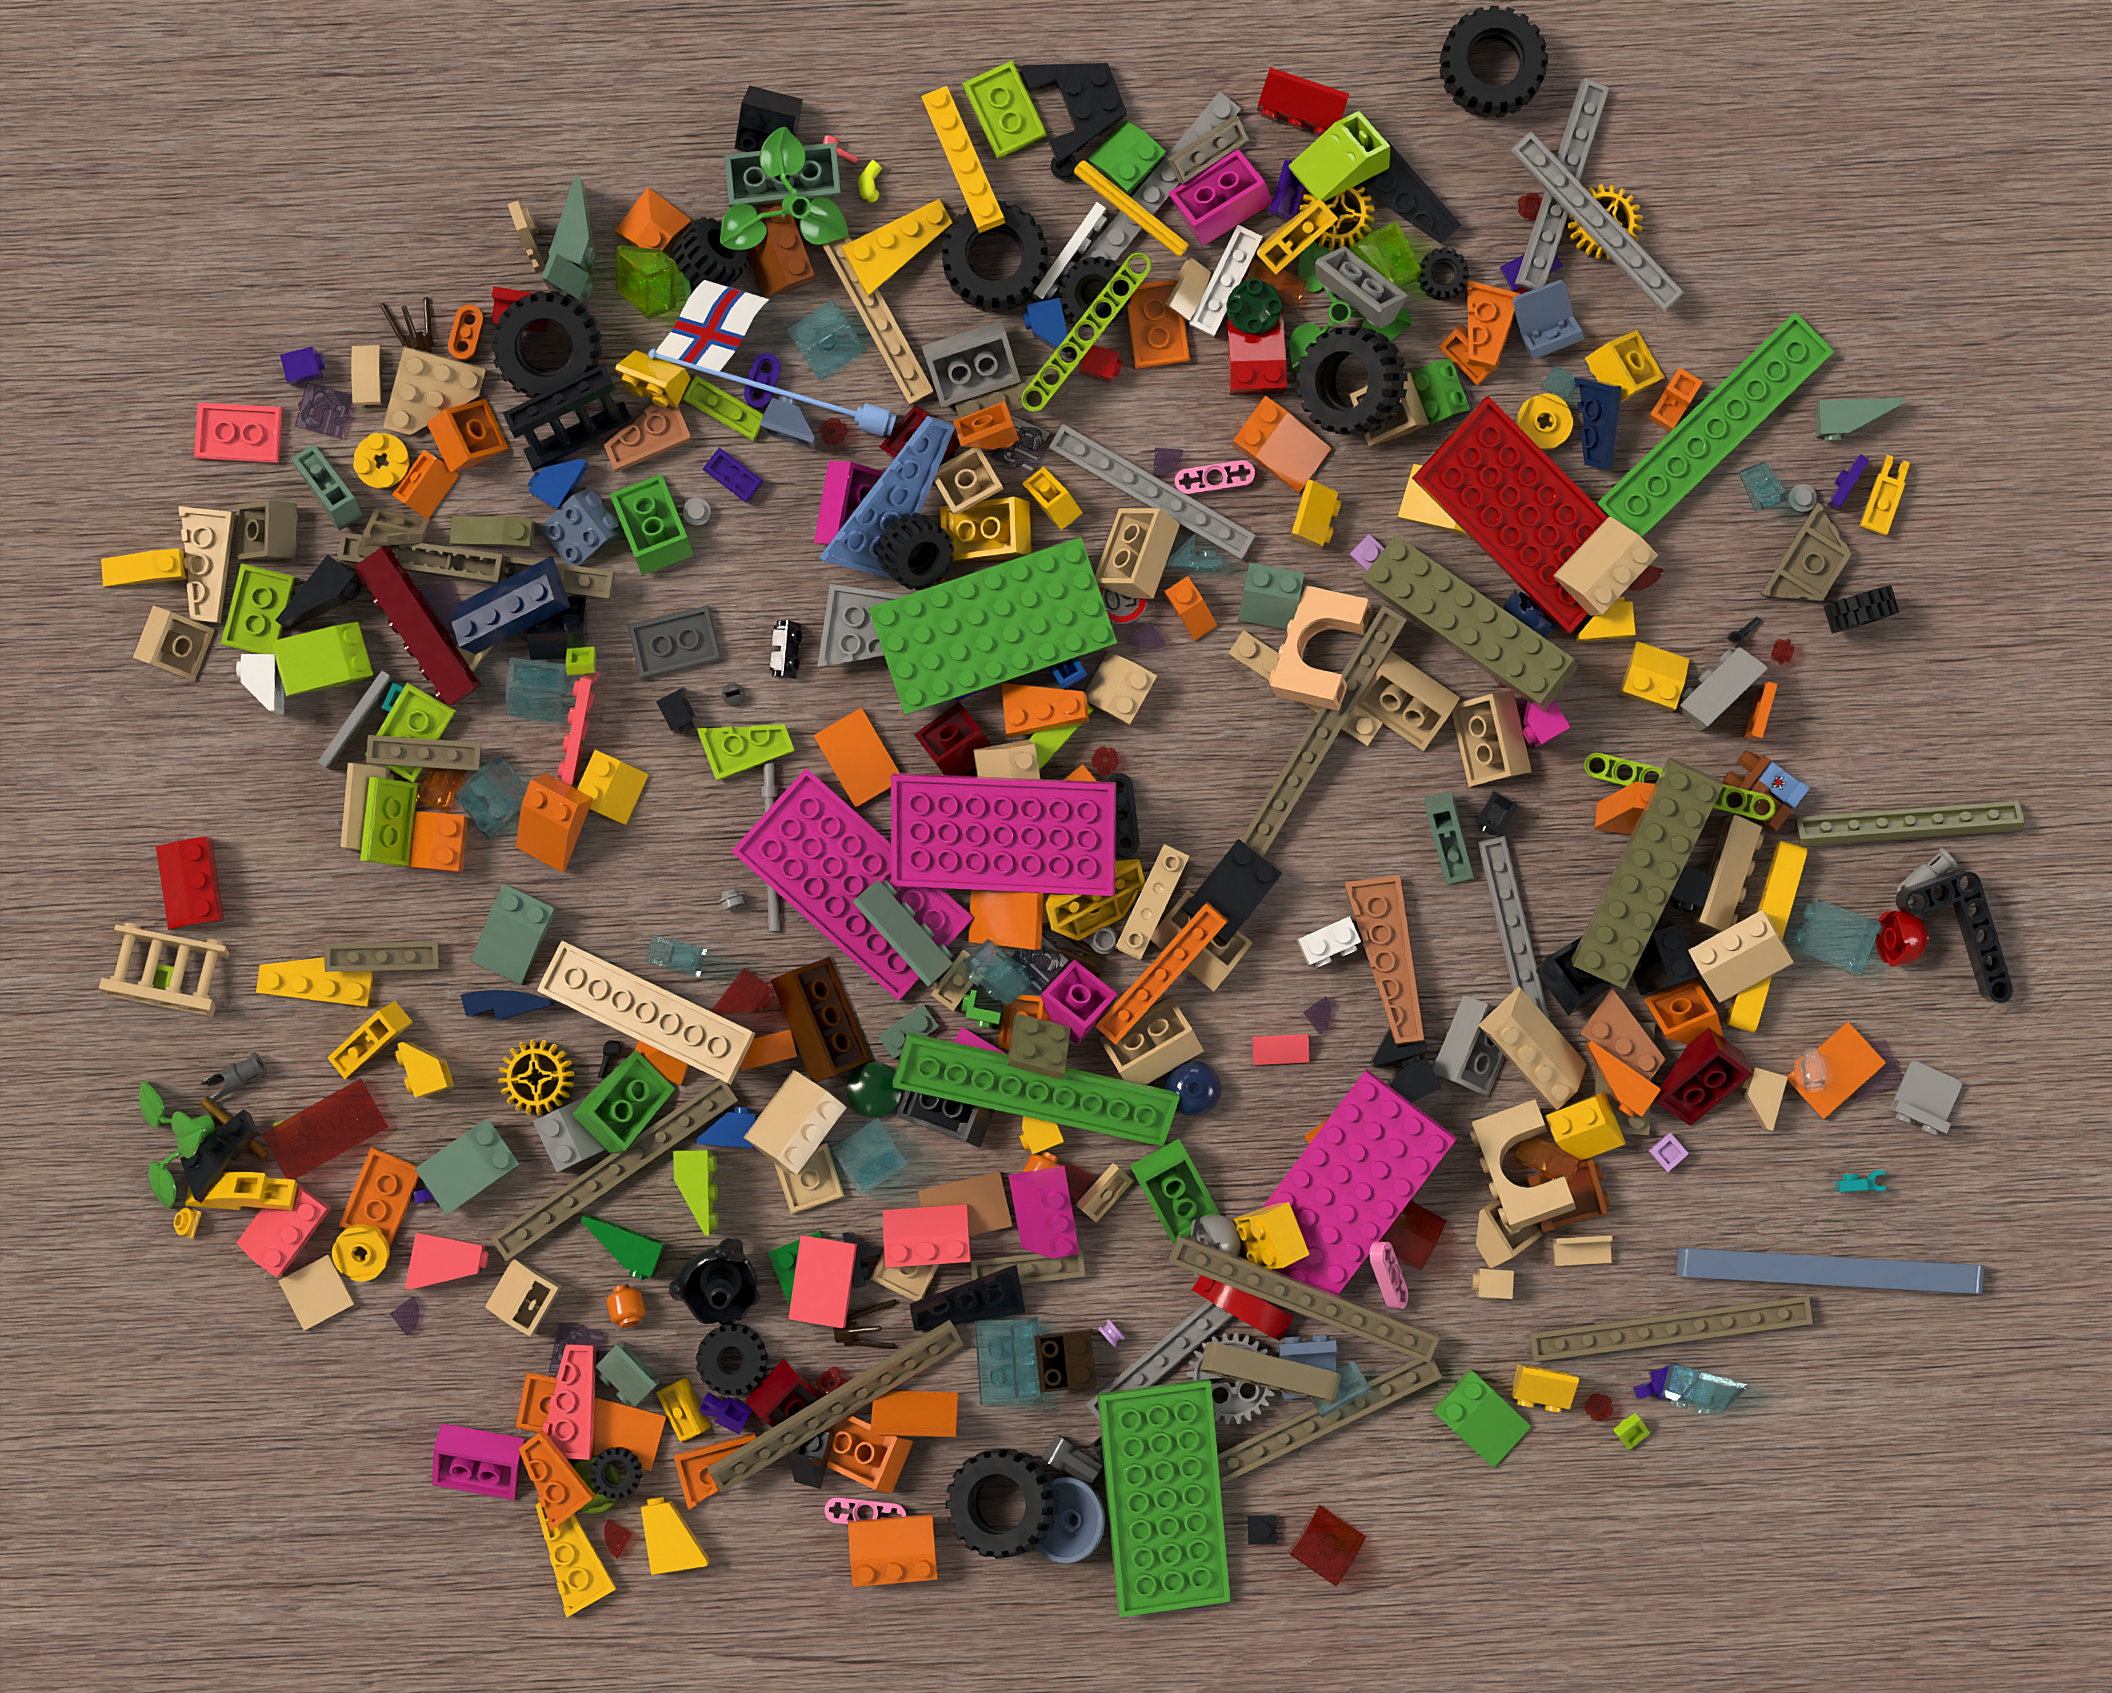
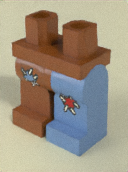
[1721,750,1809,832]

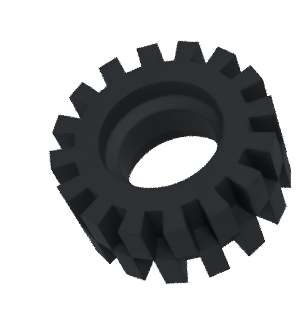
[1417,247,1469,301]
[590,1447,643,1500]

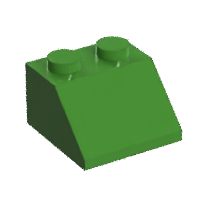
[1087,119,1166,196]

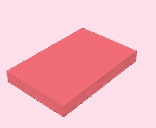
[194,402,283,464]
[789,1235,857,1328]

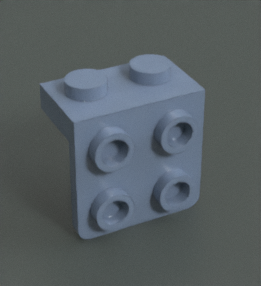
[1512,280,1584,359]
[541,488,624,566]
[1278,1334,1337,1399]

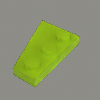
[697,724,795,781]

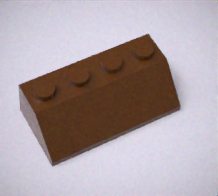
[770,957,872,1083]

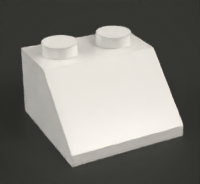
[236,654,284,715]

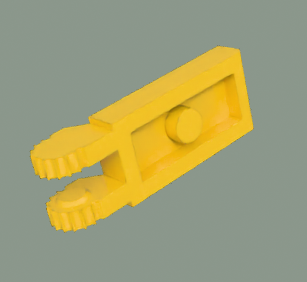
[1859,455,1910,536]

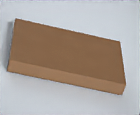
[918,1171,1013,1236]

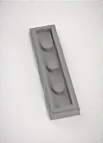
[318,671,394,770]

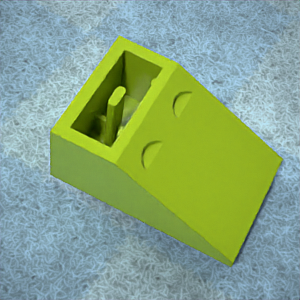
[1289,111,1390,202]
[673,1149,719,1236]

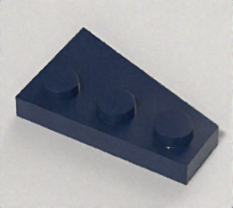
[1574,377,1621,469]

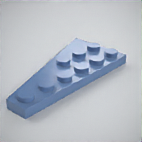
[819,416,955,579]

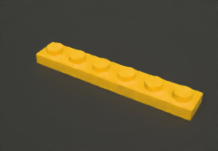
[921,86,1005,233]

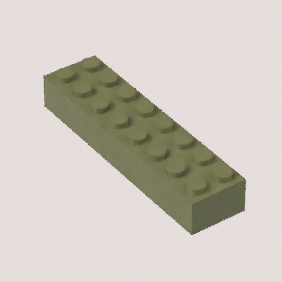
[1362,534,1578,712]
[1571,757,1724,989]

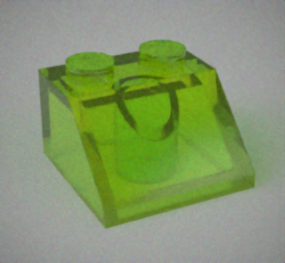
[616,245,678,320]

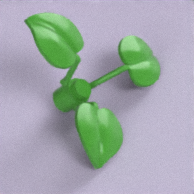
[720,127,848,250]
[1289,241,1412,371]
[139,1080,215,1209]

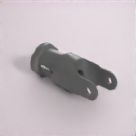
[201,1052,267,1102]

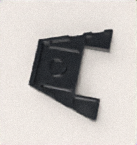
[1020,63,1127,166]

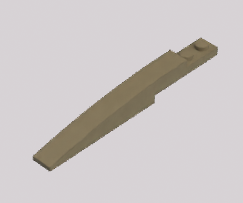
[337,532,616,600]

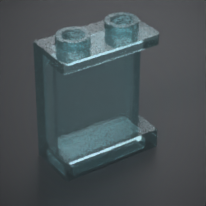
[1792,899,1881,976]

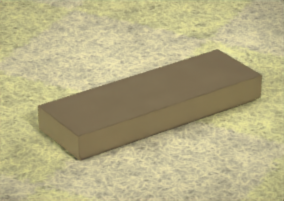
[1167,115,1249,184]

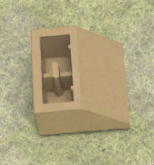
[485,1258,562,1337]

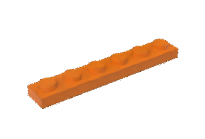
[1095,902,1228,1045]

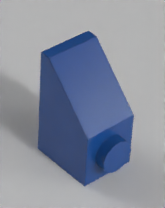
[1023,298,1071,357]
[528,458,589,510]
[697,1107,758,1148]

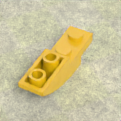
[185,1172,298,1210]

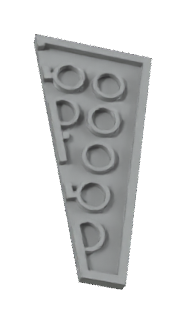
[817,584,906,668]

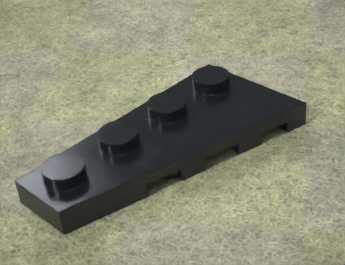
[1356,141,1462,244]
[910,1264,1025,1332]

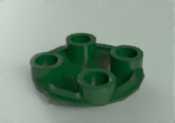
[1226,278,1282,335]
[846,1062,902,1118]

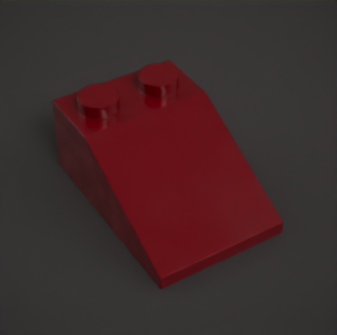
[1655,1028,1753,1126]

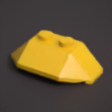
[1045,859,1145,941]

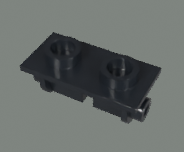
[769,620,802,679]

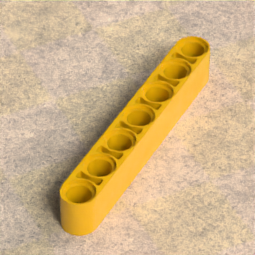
[1726,840,1807,1033]

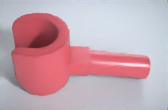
[823,136,858,164]

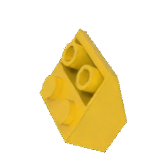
[615,350,691,408]
[395,1042,455,1098]
[1234,1202,1310,1269]

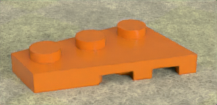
[1467,280,1521,371]
[1001,683,1089,738]
[674,1432,757,1510]

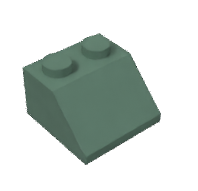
[1238,562,1304,630]
[595,1341,661,1407]

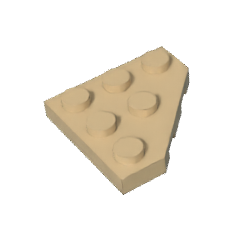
[383,346,486,435]

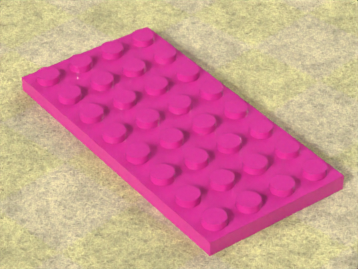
[731,768,973,1001]
[891,773,1116,896]
[1241,1069,1457,1295]

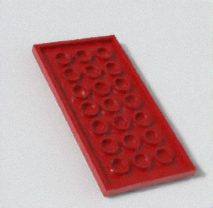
[1412,396,1608,634]

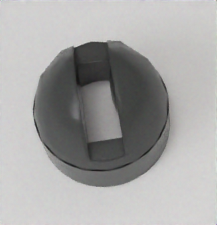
[722,683,745,706]

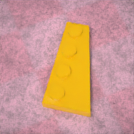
[841,199,952,298]
[256,957,374,1007]
[535,1502,616,1618]

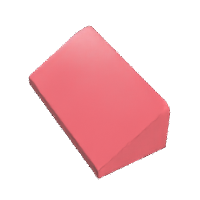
[1252,1034,1309,1065]

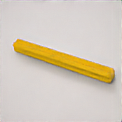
[1074,161,1189,257]

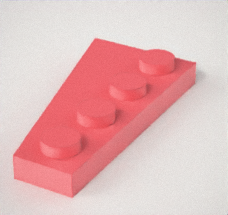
[557,671,600,787]
[543,1344,596,1460]

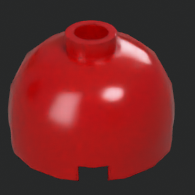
[1875,910,1929,967]

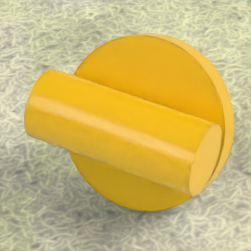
[174,1208,202,1239]

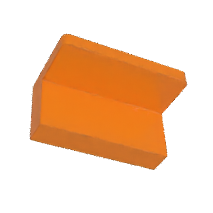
[392,450,459,518]

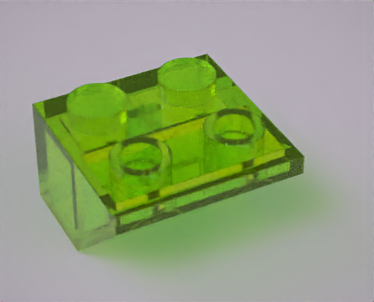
[1349,221,1422,288]

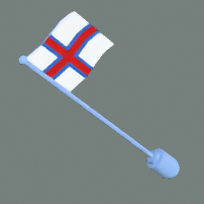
[648,280,896,437]

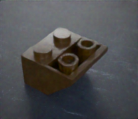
[1034,1328,1097,1393]

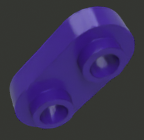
[744,353,781,409]

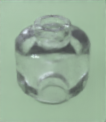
[1794,1049,1833,1092]

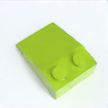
[271,622,373,696]

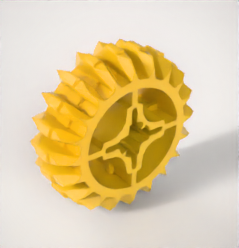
[1567,184,1643,260]
[1300,186,1374,252]
[498,1039,575,1115]

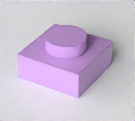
[1349,534,1384,572]
[1648,1132,1689,1172]

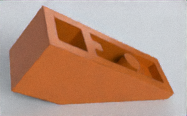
[1585,1040,1661,1118]

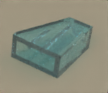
[645,935,707,977]

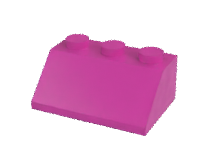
[1168,149,1272,247]
[814,461,884,547]
[1009,1165,1080,1259]
[432,1423,525,1500]

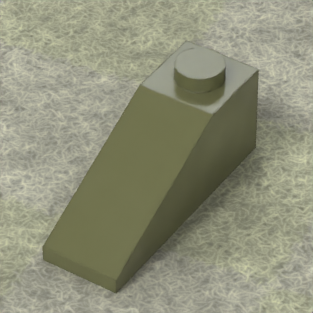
[450,516,536,550]

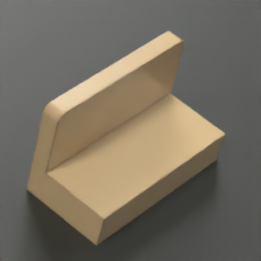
[1553,1234,1613,1266]

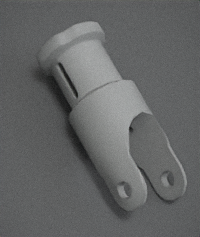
[1897,848,1958,905]

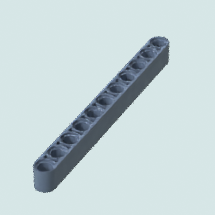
[1676,1248,1984,1294]

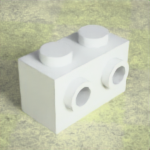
[1297,916,1361,968]

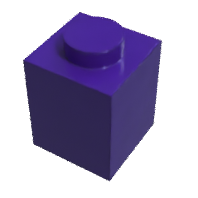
[280,346,326,386]

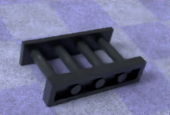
[503,364,634,472]

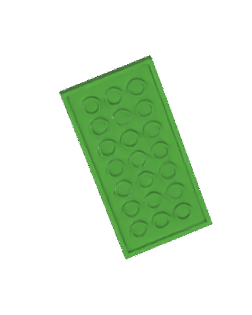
[868,537,1117,715]
[1098,1379,1231,1617]

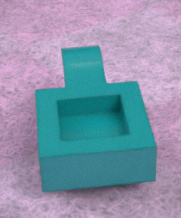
[1834,1170,1886,1192]

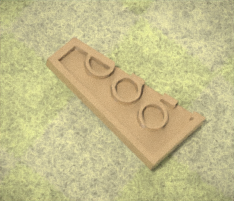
[179,506,235,624]

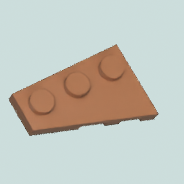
[604,404,692,473]
[1579,988,1665,1081]

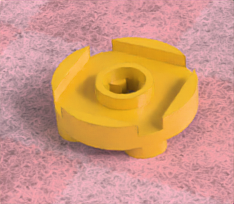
[1516,393,1573,450]
[353,433,411,490]
[332,1224,390,1282]

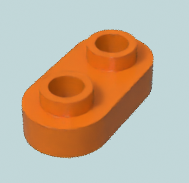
[448,305,484,361]

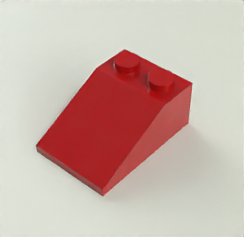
[1227,309,1287,394]

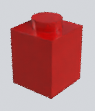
[1079,345,1123,383]

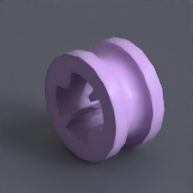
[1098,1319,1125,1347]

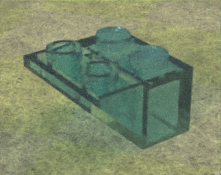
[506,657,568,723]
[454,755,527,839]
[832,1118,909,1196]

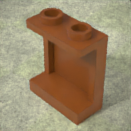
[1525,1159,1611,1232]

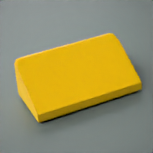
[656,1377,711,1443]

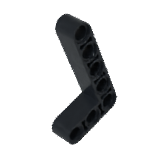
[1895,870,2013,1003]

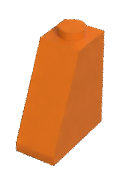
[1594,782,1655,835]

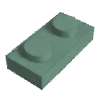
[877,1004,939,1059]

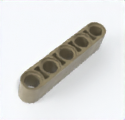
[1200,1342,1342,1403]

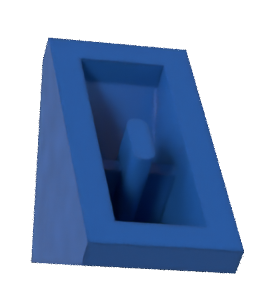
[1049,658,1087,690]

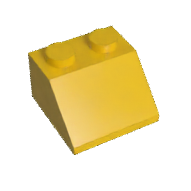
[1585,330,1665,403]
[1290,479,1341,549]
[1618,641,1690,712]
[577,750,649,825]
[1545,1091,1626,1163]
[1511,1363,1579,1413]

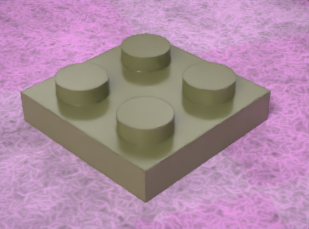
[1007,1013,1070,1079]

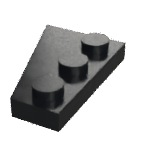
[180,1109,258,1203]

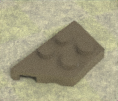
[1760,503,1852,602]

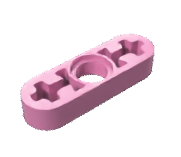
[1174,460,1255,496]
[1370,1242,1408,1309]
[825,1496,906,1524]

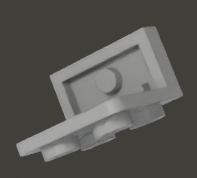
[1889,1061,1962,1136]

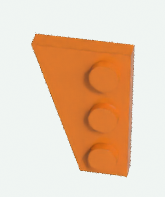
[519,1429,596,1531]

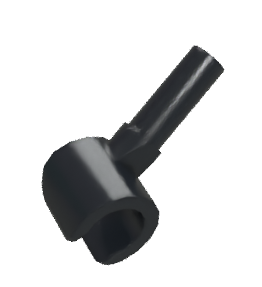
[1727,616,1761,648]
[598,1040,620,1079]

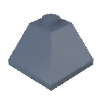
[760,396,818,451]

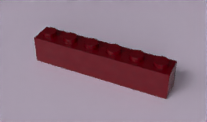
[354,546,483,706]

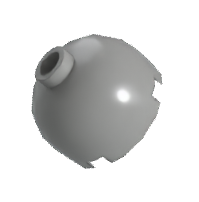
[1191,1214,1242,1256]

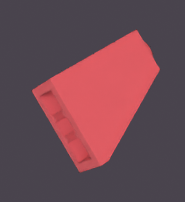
[405,1232,489,1290]

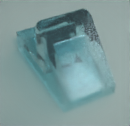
[1739,461,1788,511]
[1166,534,1223,571]

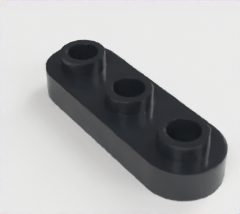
[1106,773,1140,857]

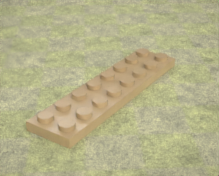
[537,941,756,1085]

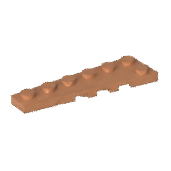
[1345,875,1424,1045]

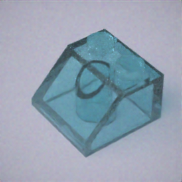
[787,299,866,381]
[1661,1363,1747,1415]

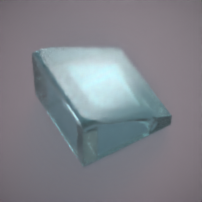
[1540,364,1575,401]

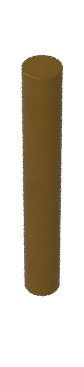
[200,1096,269,1161]

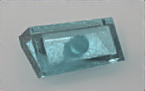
[1312,1361,1371,1418]

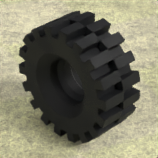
[1059,256,1132,328]
[1824,585,1900,634]
[696,1323,768,1396]

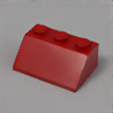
[1257,67,1349,136]
[156,836,224,930]

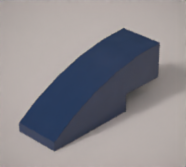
[461,990,554,1020]

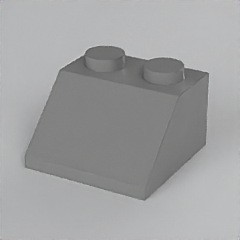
[533,1097,606,1172]

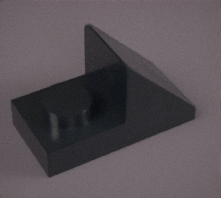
[1370,1027,1428,1066]
[842,1231,882,1289]
[788,1431,835,1489]

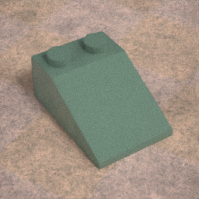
[548,175,597,272]
[471,884,558,985]
[414,1118,519,1216]

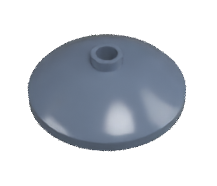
[1035,1477,1105,1563]

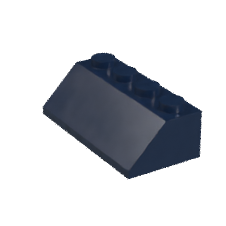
[451,557,570,655]

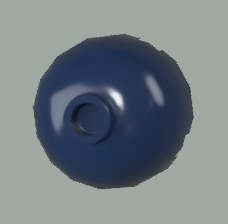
[1503,590,1558,639]
[1165,1060,1222,1117]

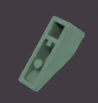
[541,252,594,304]
[1815,398,1904,442]
[291,444,363,531]
[1425,790,1474,884]

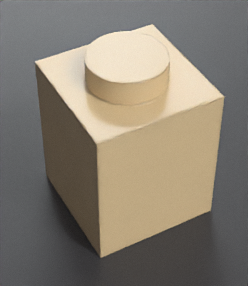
[1472,1268,1514,1299]

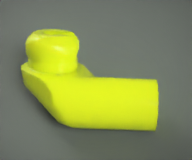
[858,160,883,203]

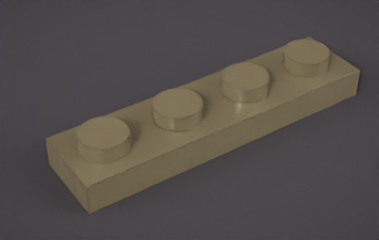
[954,369,1068,418]
[366,735,482,771]
[324,941,439,972]
[970,1248,1086,1284]

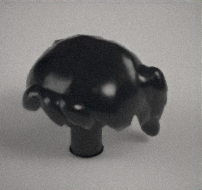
[669,1238,760,1325]

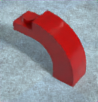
[1192,1275,1294,1341]

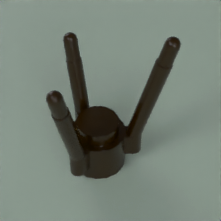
[380,297,434,353]
[1035,935,1106,978]
[833,1299,897,1349]

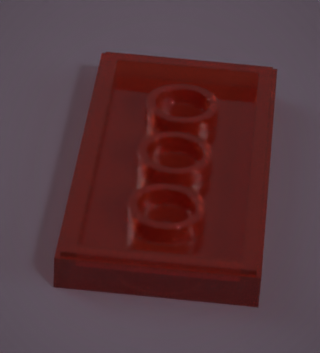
[261,1078,388,1180]

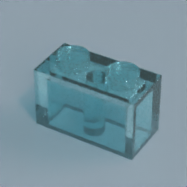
[964,938,1032,1006]

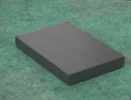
[627,605,722,679]

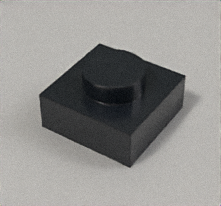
[1247,1514,1277,1545]

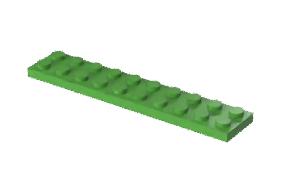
[1596,312,1834,537]
[892,1032,1180,1147]

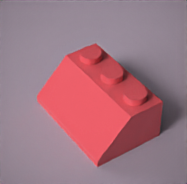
[236,1175,332,1278]
[883,1204,971,1268]

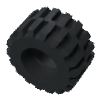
[673,217,749,287]
[876,513,954,590]

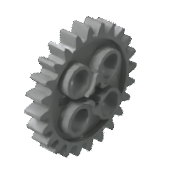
[1186,1332,1275,1424]

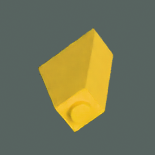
[641,1497,709,1575]

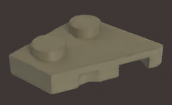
[361,508,430,546]

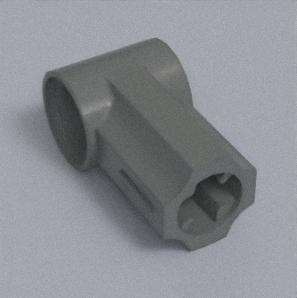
[1042,1434,1102,1485]

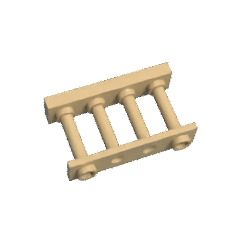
[1115,844,1189,960]
[99,923,229,1017]

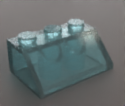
[975,1317,1044,1405]

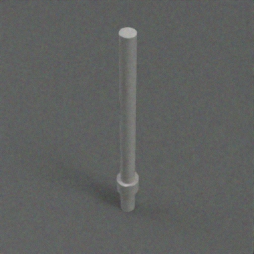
[761,763,780,931]

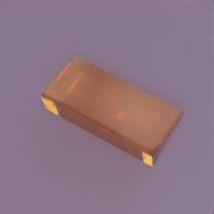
[416,768,467,813]

